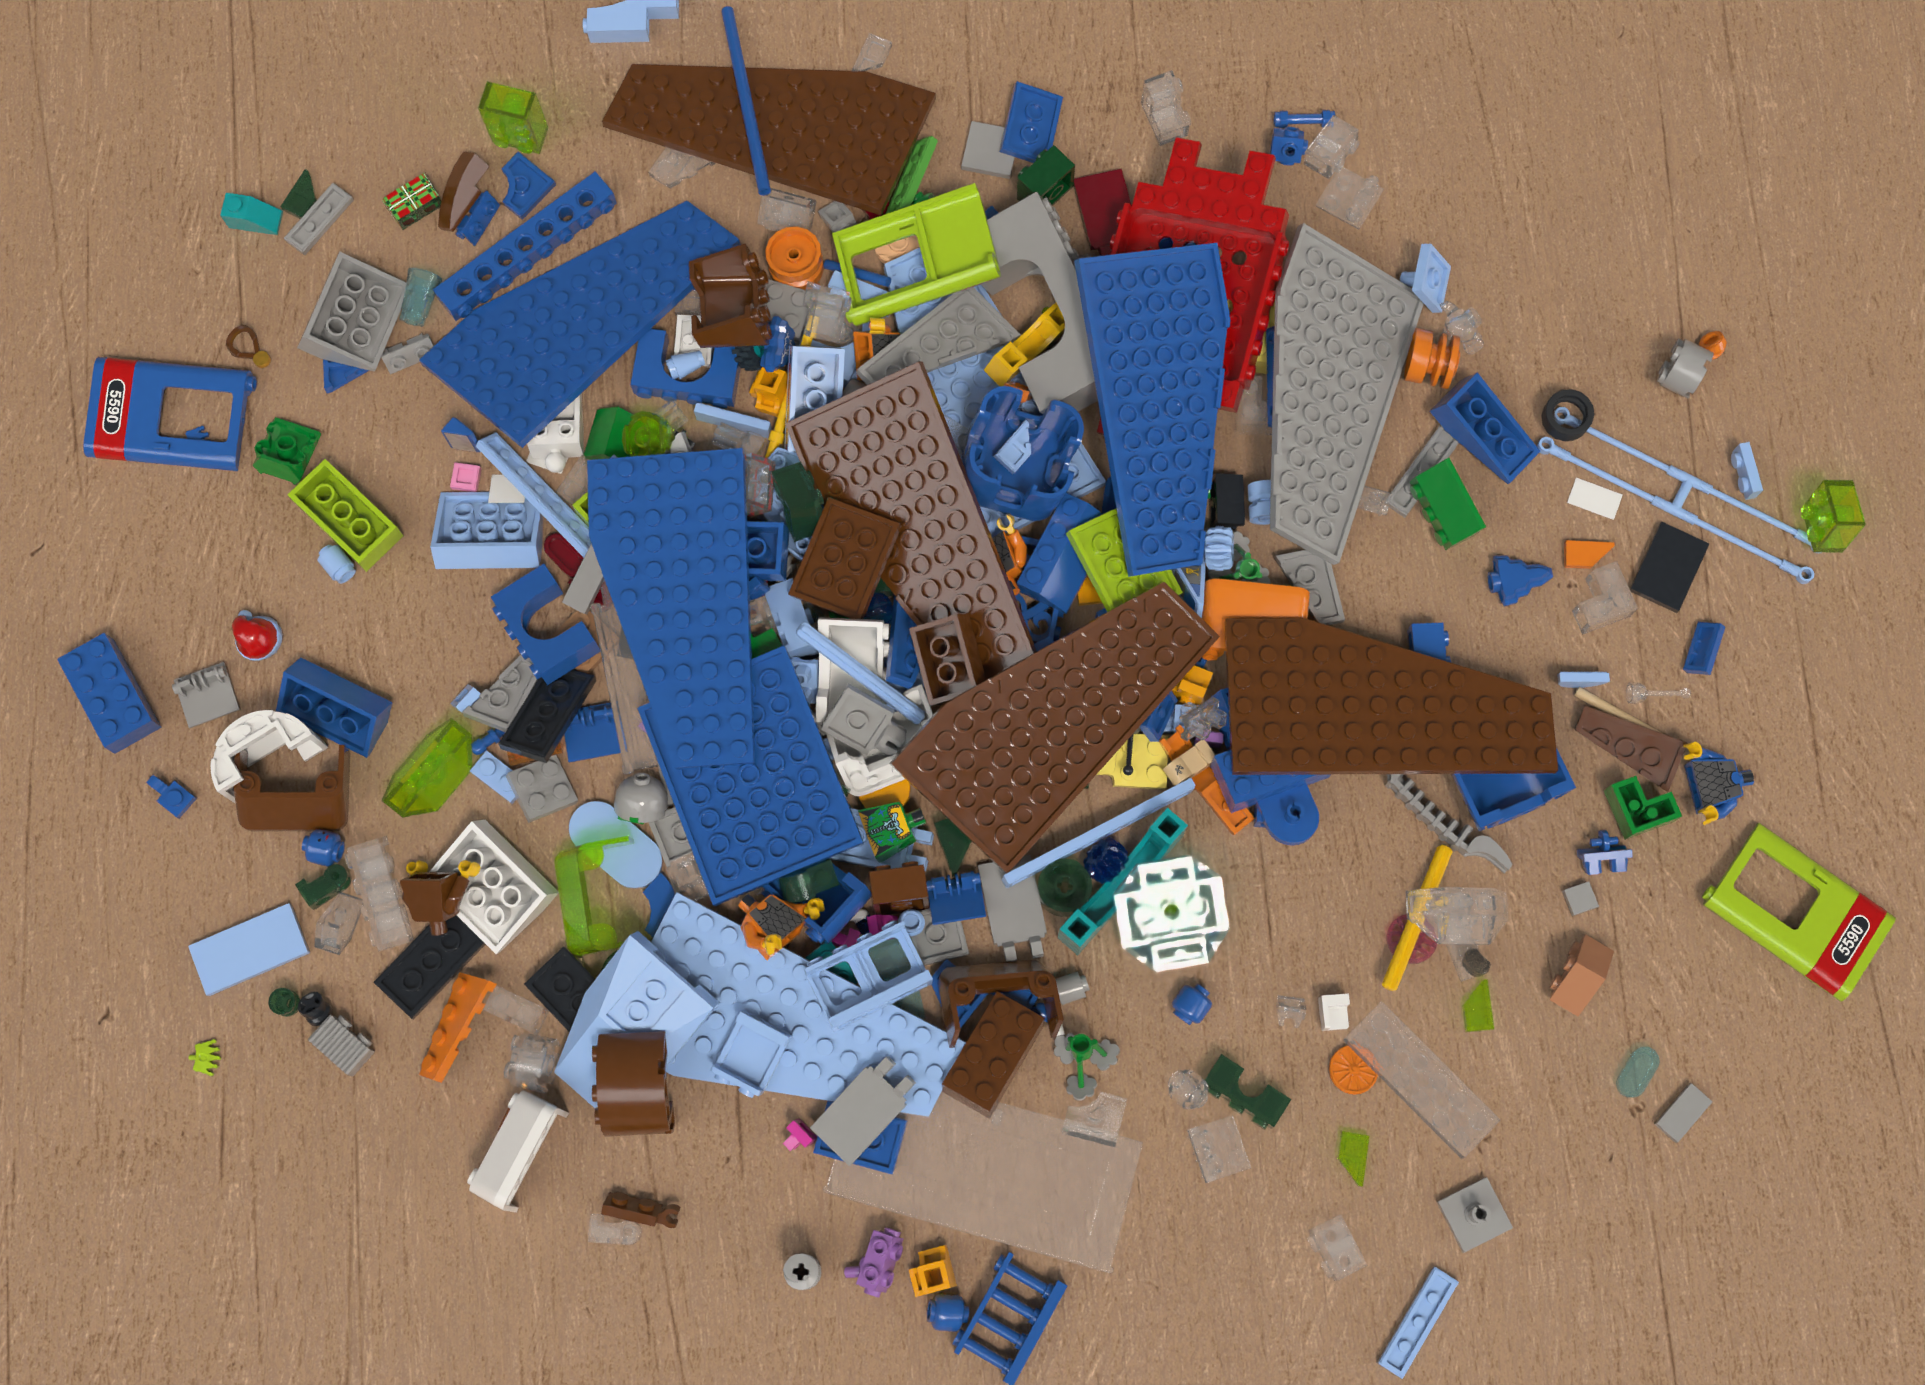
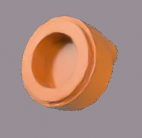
[1699,331,1727,360]

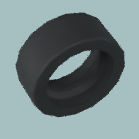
[1541,389,1595,441]

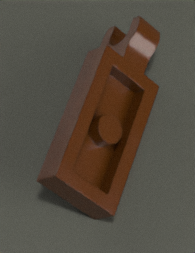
[601,1192,681,1228]

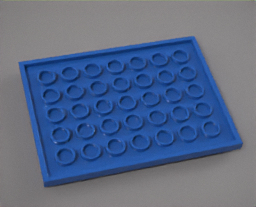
[637,645,864,906]

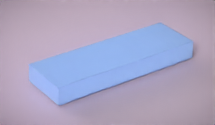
[694,403,772,438]

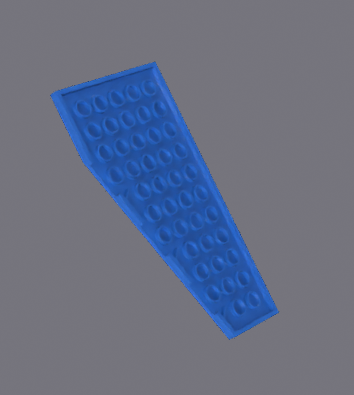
[419,201,741,448]

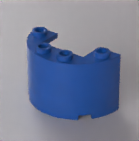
[1452,747,1576,831]
[761,859,872,944]

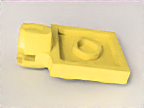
[1097,734,1168,790]

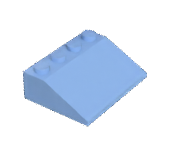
[430,492,543,569]

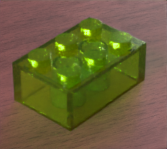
[478,81,548,154]

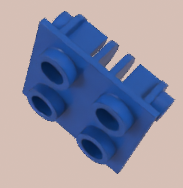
[564,702,621,763]
[926,871,986,925]

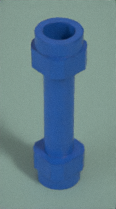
[1274,110,1335,128]

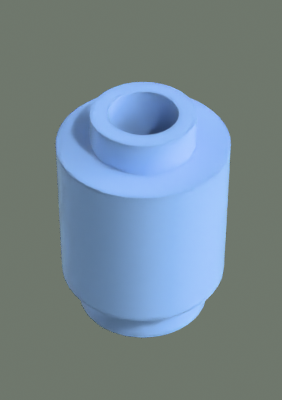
[317,545,356,584]

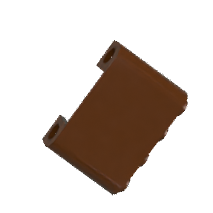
[689,243,773,348]

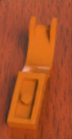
[1159,725,1255,835]

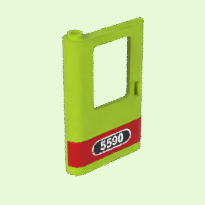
[1702,823,1896,1002]

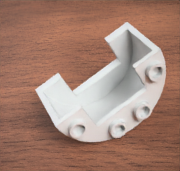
[816,617,889,722]
[211,710,328,804]

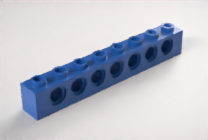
[433,171,617,321]

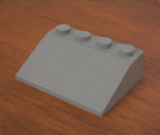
[297,251,411,372]

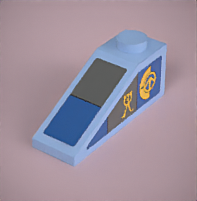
[1171,548,1206,618]

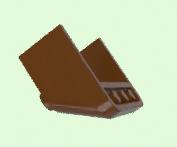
[233,745,351,831]
[938,960,1064,1048]

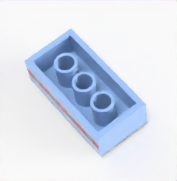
[784,345,845,452]

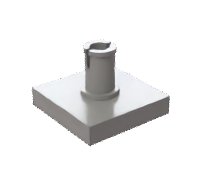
[1437,1177,1513,1253]

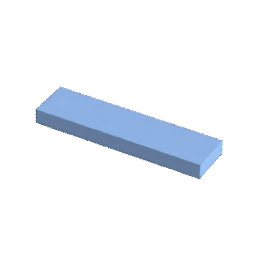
[1377,1267,1459,1379]

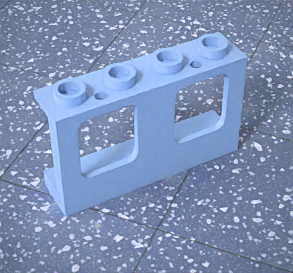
[804,921,933,1033]

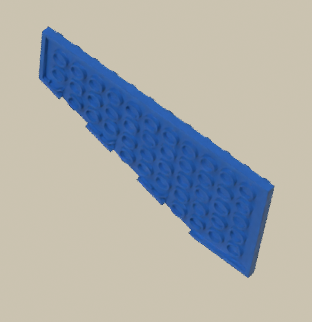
[1074,243,1231,577]
[587,448,755,769]

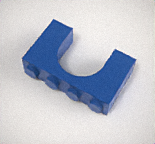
[630,329,741,409]
[491,564,601,685]

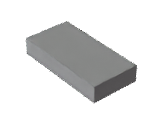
[1654,1083,1712,1143]

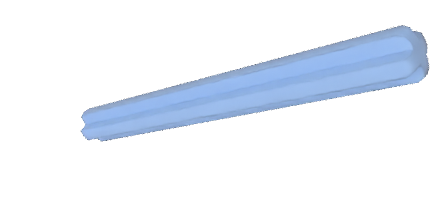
[796,622,925,724]

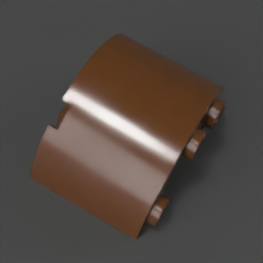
[592,1031,675,1137]

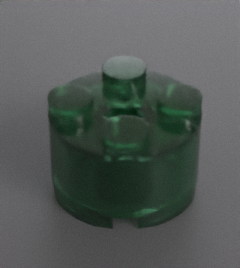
[1037,858,1092,917]

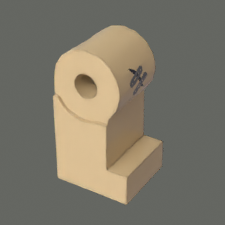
[1163,738,1215,786]

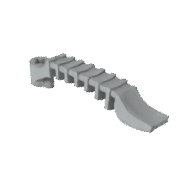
[1385,774,1513,873]

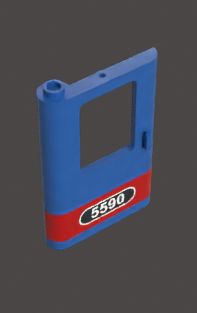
[83,357,257,471]

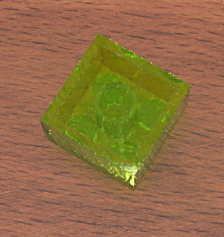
[1801,480,1866,553]

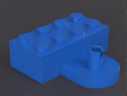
[1211,750,1331,846]

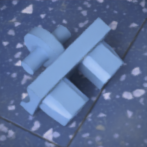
[791,657,819,704]

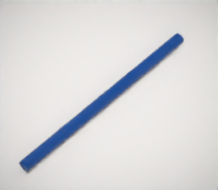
[721,6,771,196]

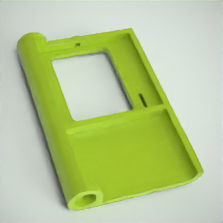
[832,183,1001,326]

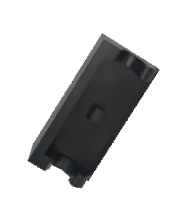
[1209,473,1245,531]

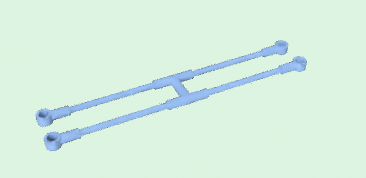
[1537,407,1829,584]

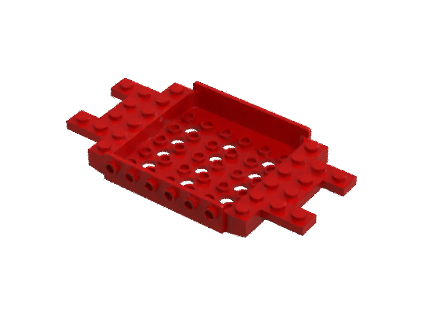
[1097,137,1289,435]

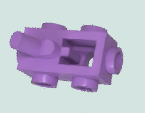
[844,1227,903,1297]

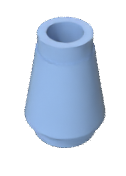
[665,350,706,380]

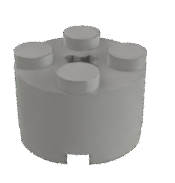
[1657,338,1714,399]

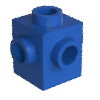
[1270,126,1308,165]

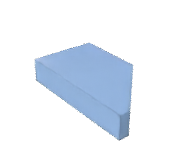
[993,420,1031,474]

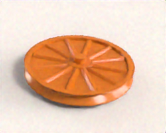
[1329,1045,1379,1095]

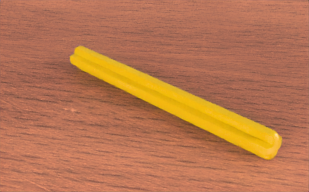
[1382,845,1452,991]

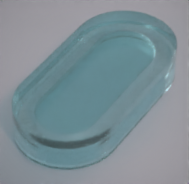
[1616,1047,1660,1098]

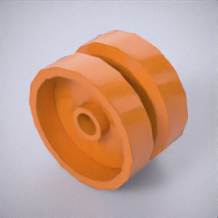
[765,226,824,291]

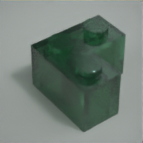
[771,462,824,542]

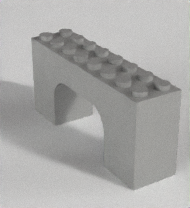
[981,192,1098,414]

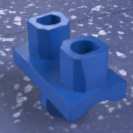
[1577,830,1633,875]

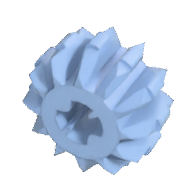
[1205,526,1234,571]

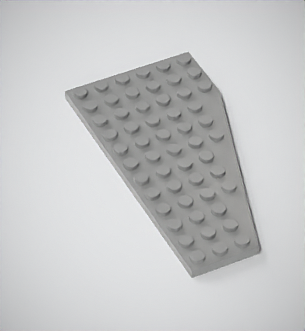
[1270,223,1424,565]

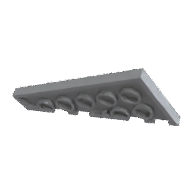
[856,287,1021,385]

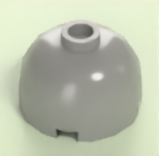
[614,773,668,823]

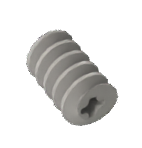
[783,1253,822,1290]

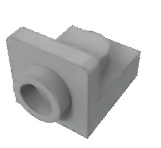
[818,201,857,233]

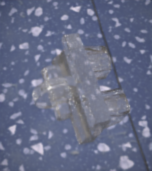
[1179,697,1227,741]

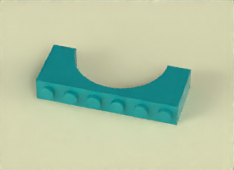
[1058,807,1188,956]

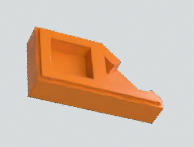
[1564,540,1615,569]

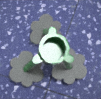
[1208,531,1270,584]
[1054,1033,1120,1101]

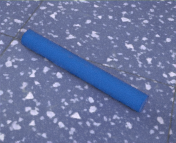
[824,259,891,287]

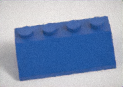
[1017,493,1103,614]
[276,658,393,758]

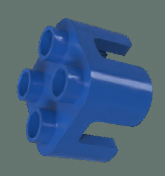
[961,386,1084,521]

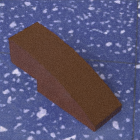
[438,152,489,232]

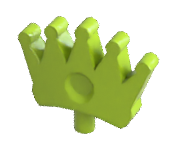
[189,1039,221,1076]

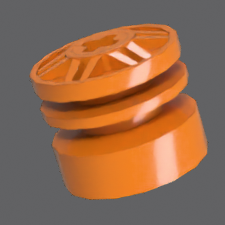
[1404,328,1460,389]

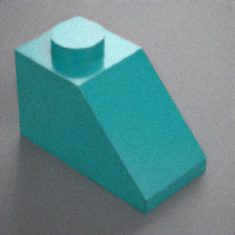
[220,193,283,235]

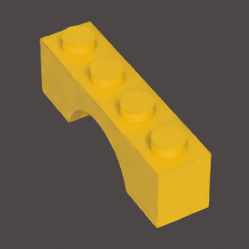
[984,302,1065,386]

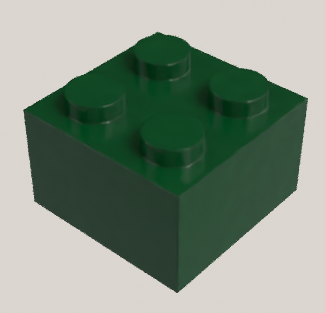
[1017,145,1075,206]

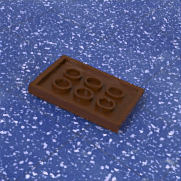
[788,497,902,619]

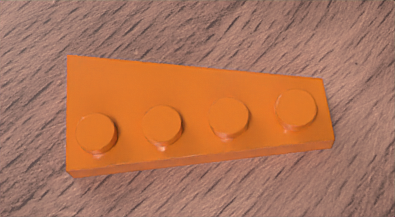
[419,972,497,1083]

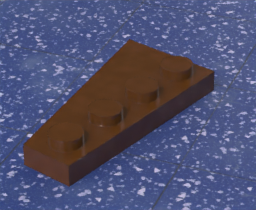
[1575,705,1688,792]

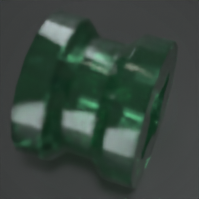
[268,988,300,1017]

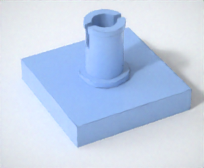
[1400,243,1451,313]

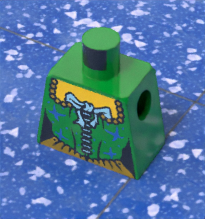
[858,802,926,863]

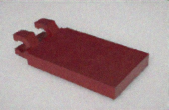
[1074,168,1132,256]

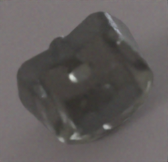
[1462,948,1491,977]

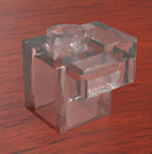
[666,852,709,901]

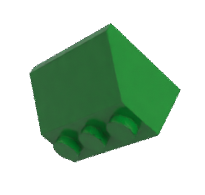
[1409,458,1486,550]

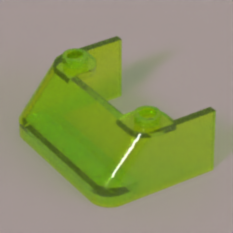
[554,836,649,956]

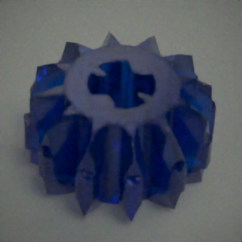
[1083,837,1129,884]

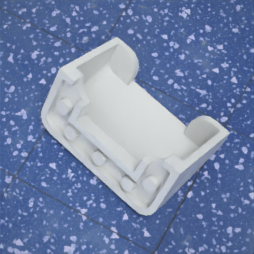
[826,684,934,796]

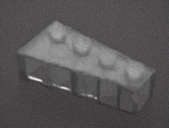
[345,835,414,952]

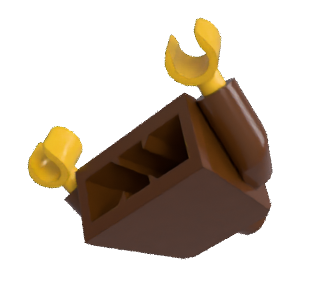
[400,860,480,936]

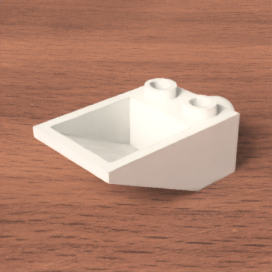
[527,393,584,473]

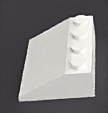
[429,820,559,954]

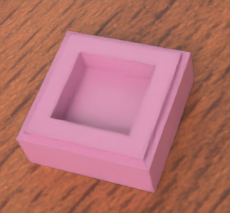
[450,463,482,492]

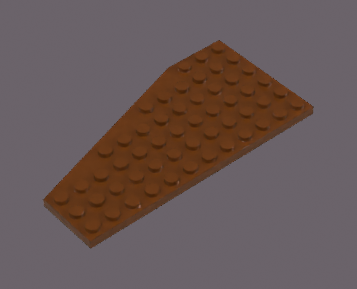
[602,64,936,216]
[889,582,1220,873]

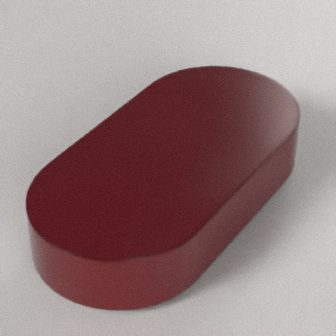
[544,533,584,578]

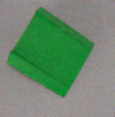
[253,417,321,485]

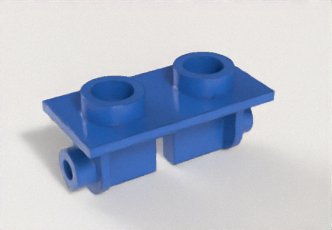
[455,191,500,246]

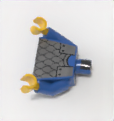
[1683,742,1754,825]

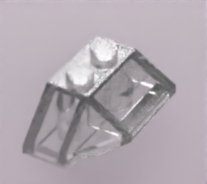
[1405,887,1509,945]

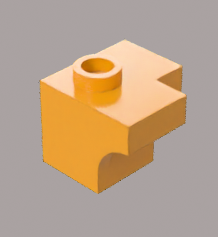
[749,367,788,417]
[1172,665,1213,706]
[909,1245,957,1297]

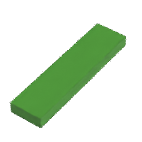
[886,136,938,214]

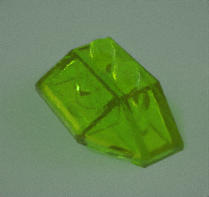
[381,718,472,818]

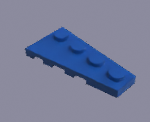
[885,595,920,689]

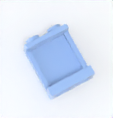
[710,1010,793,1098]

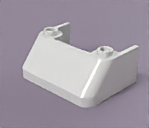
[467,1090,569,1212]

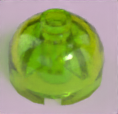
[622,411,675,457]

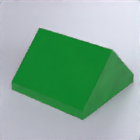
[583,407,647,460]

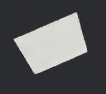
[488,475,525,503]

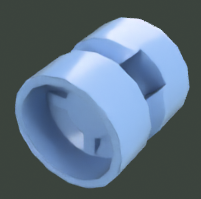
[1247,480,1271,525]

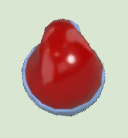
[232,610,283,661]

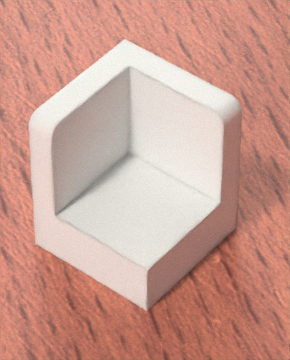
[1318,993,1350,1031]

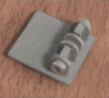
[172,662,240,728]

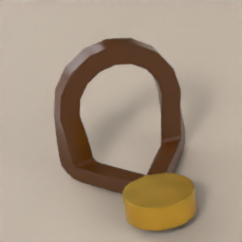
[226,325,271,368]

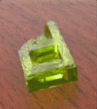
[1462,979,1494,1033]
[1337,1131,1370,1187]

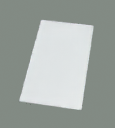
[1567,478,1622,520]

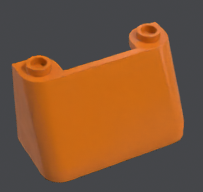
[1202,579,1310,661]

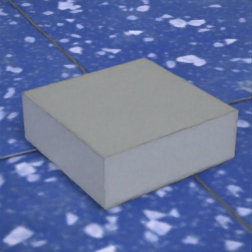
[1562,881,1599,916]

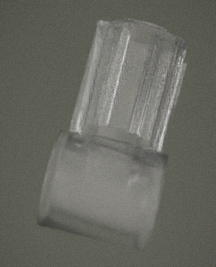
[712,422,767,465]

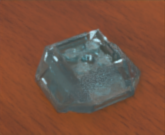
[1113,855,1230,972]

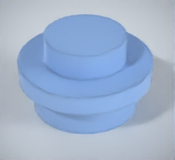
[898,909,925,936]

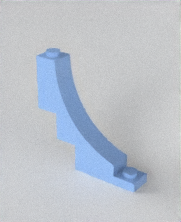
[583,0,679,43]

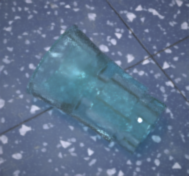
[399,268,443,327]

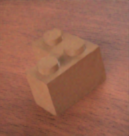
[1549,934,1614,1016]

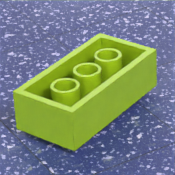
[287,459,403,572]

